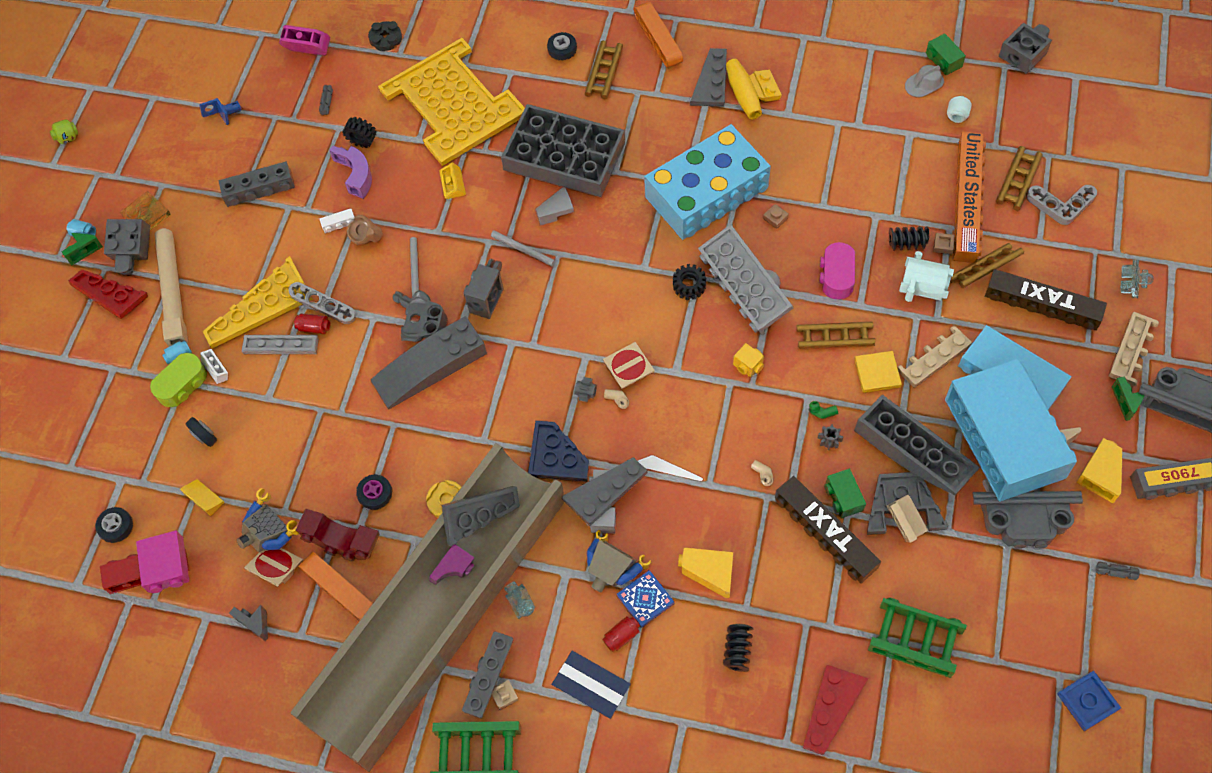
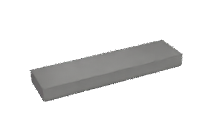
[242,335,319,354]

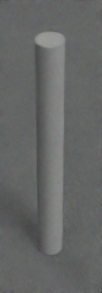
[491,230,555,266]
[410,237,419,297]

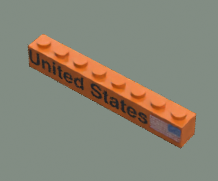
[953,132,986,263]

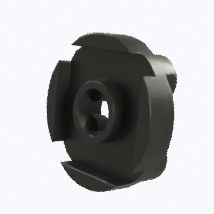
[368,21,402,51]

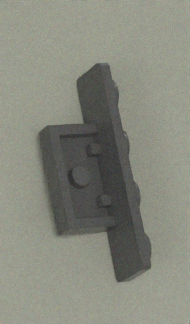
[462,631,513,718]

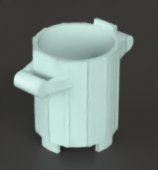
[899,251,954,302]

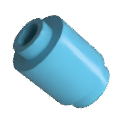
[67,219,96,237]
[162,340,192,364]

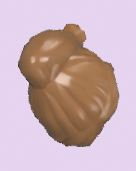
[347,215,383,245]

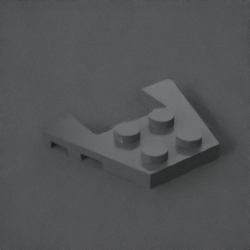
[867,472,948,535]

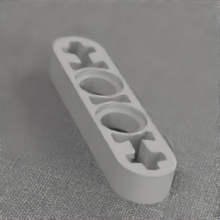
[289,282,356,324]

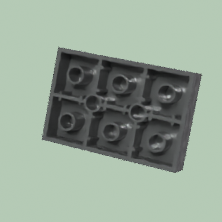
[501,104,625,197]

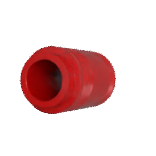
[294,313,331,334]
[602,616,640,652]

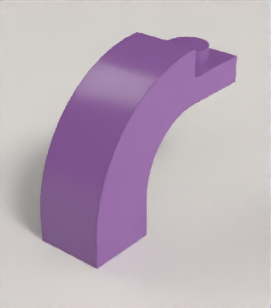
[329,146,372,199]

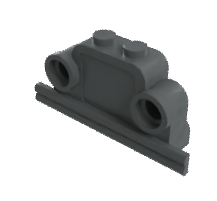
[1138,367,1212,433]
[972,491,1083,549]

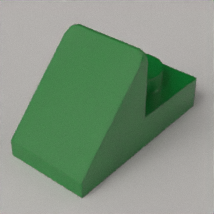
[61,233,103,266]
[1112,376,1144,421]

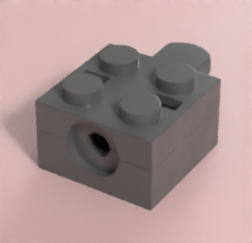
[999,23,1052,74]
[104,219,150,275]
[464,259,504,319]

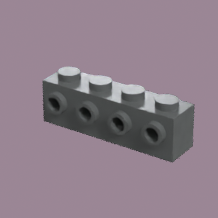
[218,161,295,207]

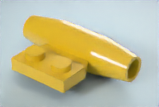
[726,59,782,119]

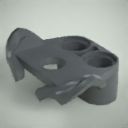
[401,290,448,342]

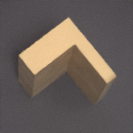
[887,495,928,543]

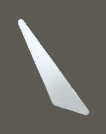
[638,455,703,481]

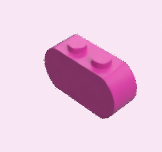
[279,25,330,55]
[819,242,855,300]

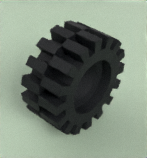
[342,117,377,148]
[673,264,706,300]

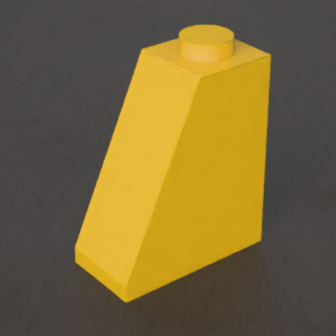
[1076,438,1122,503]
[678,548,733,598]

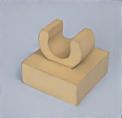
[492,680,519,710]

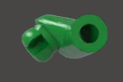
[809,401,838,419]

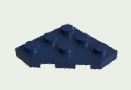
[528,420,589,482]

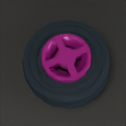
[356,474,392,510]

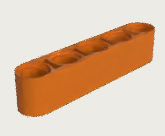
[634,2,683,68]
[298,551,373,622]

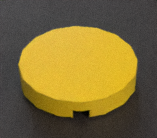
[426,480,462,518]

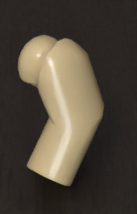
[604,389,629,409]
[751,460,774,486]

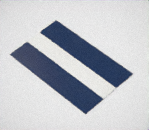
[551,651,630,719]

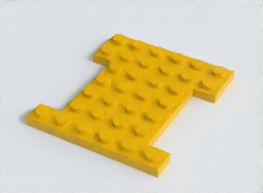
[378,38,525,166]

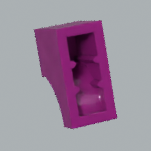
[429,544,475,585]

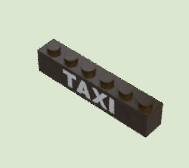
[984,269,1107,331]
[775,475,881,584]

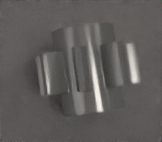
[574,377,597,402]
[818,424,843,450]

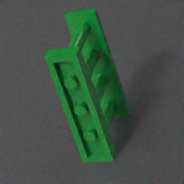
[868,598,967,678]
[430,721,521,773]

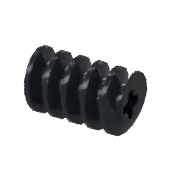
[889,226,929,251]
[723,624,754,672]

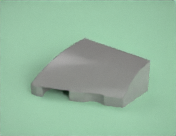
[535,187,574,225]

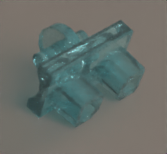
[1120,260,1154,298]
[504,581,535,619]

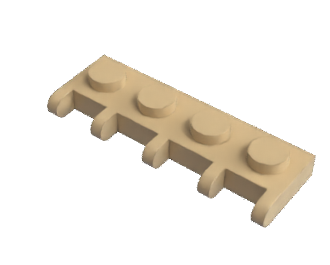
[1109,312,1159,386]
[897,326,972,388]

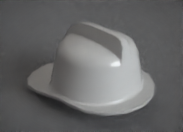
[905,65,944,97]

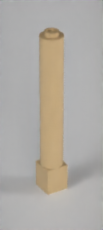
[155,228,188,346]

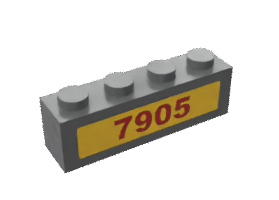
[1130,458,1212,500]

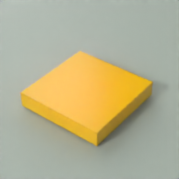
[854,351,902,393]

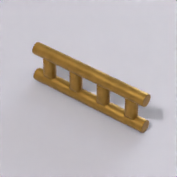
[585,40,623,99]
[996,146,1043,211]
[950,243,1024,288]
[797,321,875,349]

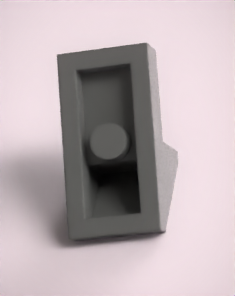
[229,605,268,641]

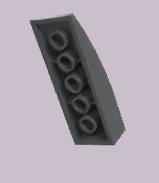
[371,316,487,410]
[854,394,980,495]

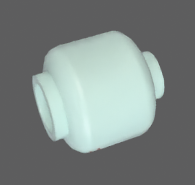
[947,96,972,123]

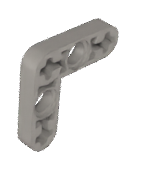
[1027,185,1097,225]

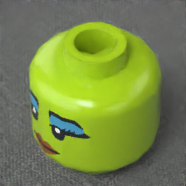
[50,119,78,144]

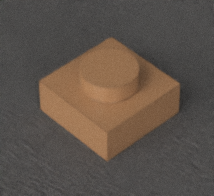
[763,204,789,229]
[933,233,955,254]

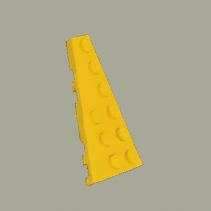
[203,256,313,349]

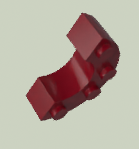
[296,509,380,561]

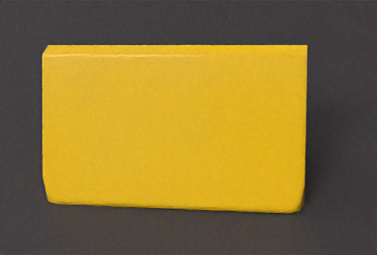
[439,162,466,199]
[180,479,224,517]

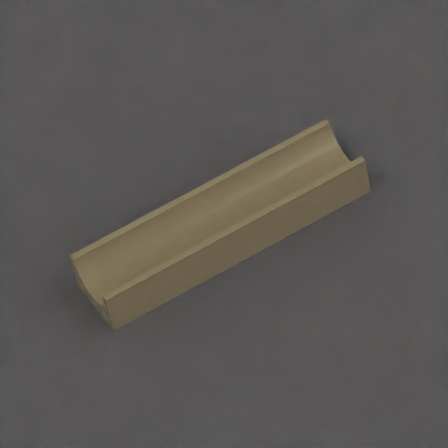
[290,443,564,772]

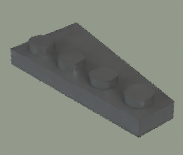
[690,48,727,107]
[562,457,648,526]
[441,486,520,546]

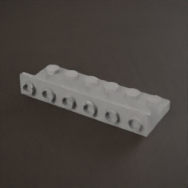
[698,224,794,336]

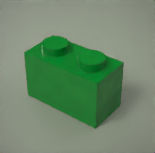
[926,33,966,75]
[824,468,866,519]

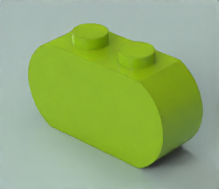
[150,353,207,407]

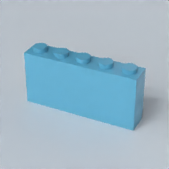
[958,325,1072,411]

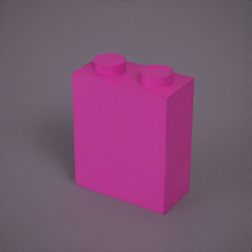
[136,530,189,593]

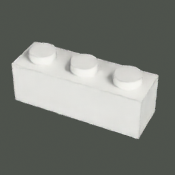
[320,209,354,233]
[200,349,228,384]

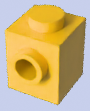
[733,343,764,377]

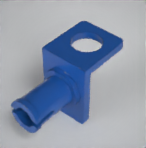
[199,98,242,125]

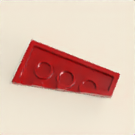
[68,269,148,319]
[803,665,868,755]

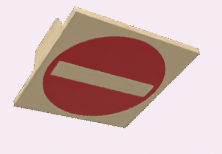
[603,342,655,389]
[244,548,303,587]

